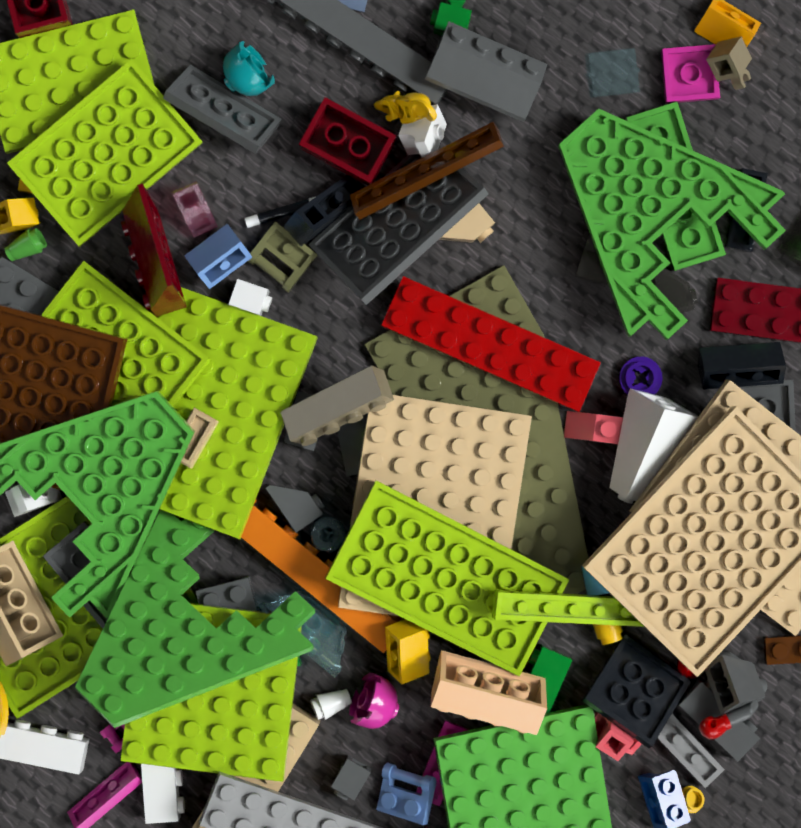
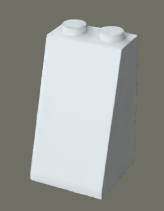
[609,389,699,504]

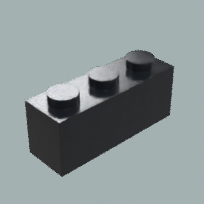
[698,342,786,390]

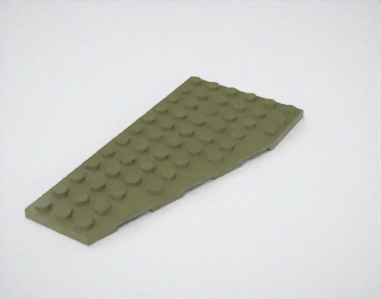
[365,266,588,594]

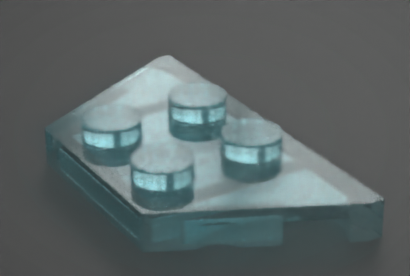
[255,589,348,678]

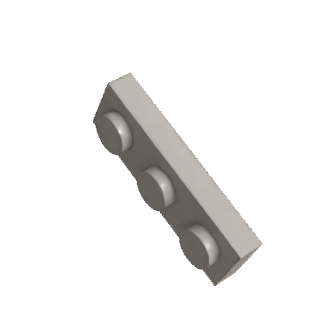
[658,714,725,788]

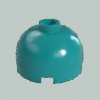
[223,41,275,97]

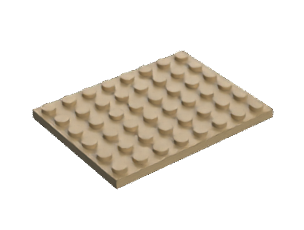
[338,395,532,616]
[582,406,801,677]

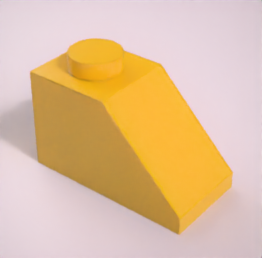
[0,198,39,235]

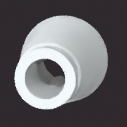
[310,689,352,720]

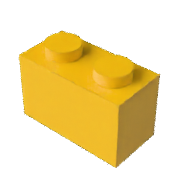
[385,619,431,684]

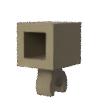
[706,36,752,90]

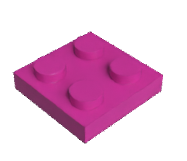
[661,44,720,104]

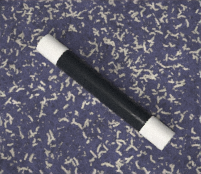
[245,196,316,228]

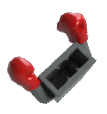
[677,651,767,740]

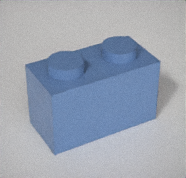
[184,224,252,289]

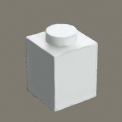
[229,279,272,316]

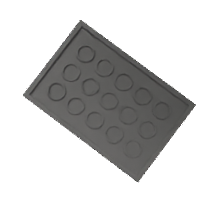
[308,148,489,305]

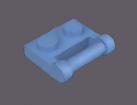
[376,763,436,825]

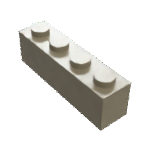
[281,366,394,446]

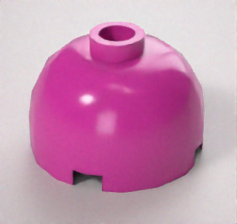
[349,673,399,729]

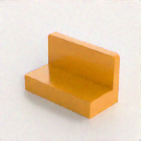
[695,0,761,47]

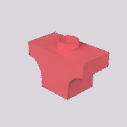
[594,711,641,761]

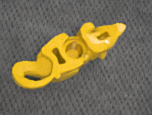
[374,90,437,124]

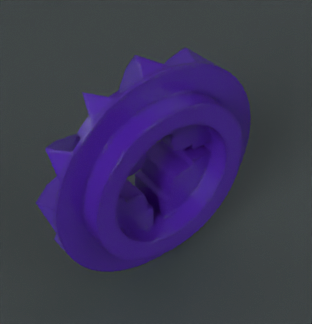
[619,357,663,395]

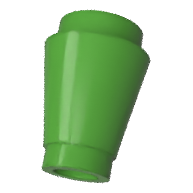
[4,228,47,262]

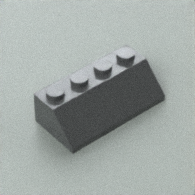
[425,21,547,122]

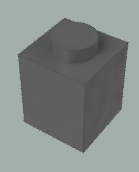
[331,755,371,801]

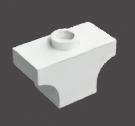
[398,105,447,158]
[5,485,63,517]

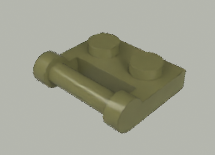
[248,222,318,293]

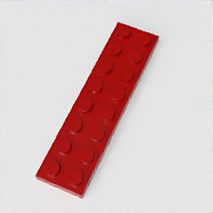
[381,276,601,412]

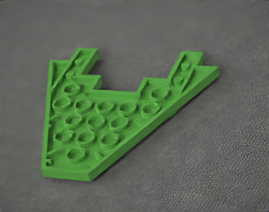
[558,109,786,340]
[0,391,195,619]
[75,510,315,728]

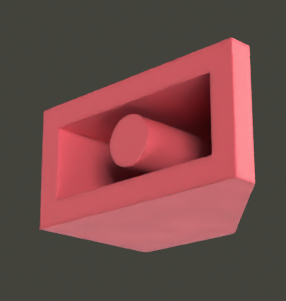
[564,411,623,445]

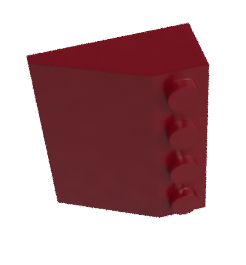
[121,183,187,317]

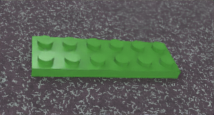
[625,102,726,272]

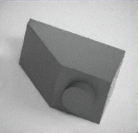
[266,485,325,532]

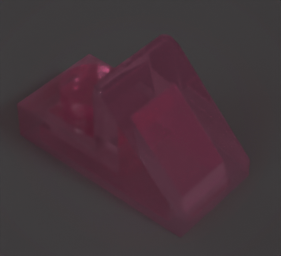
[172,181,218,238]

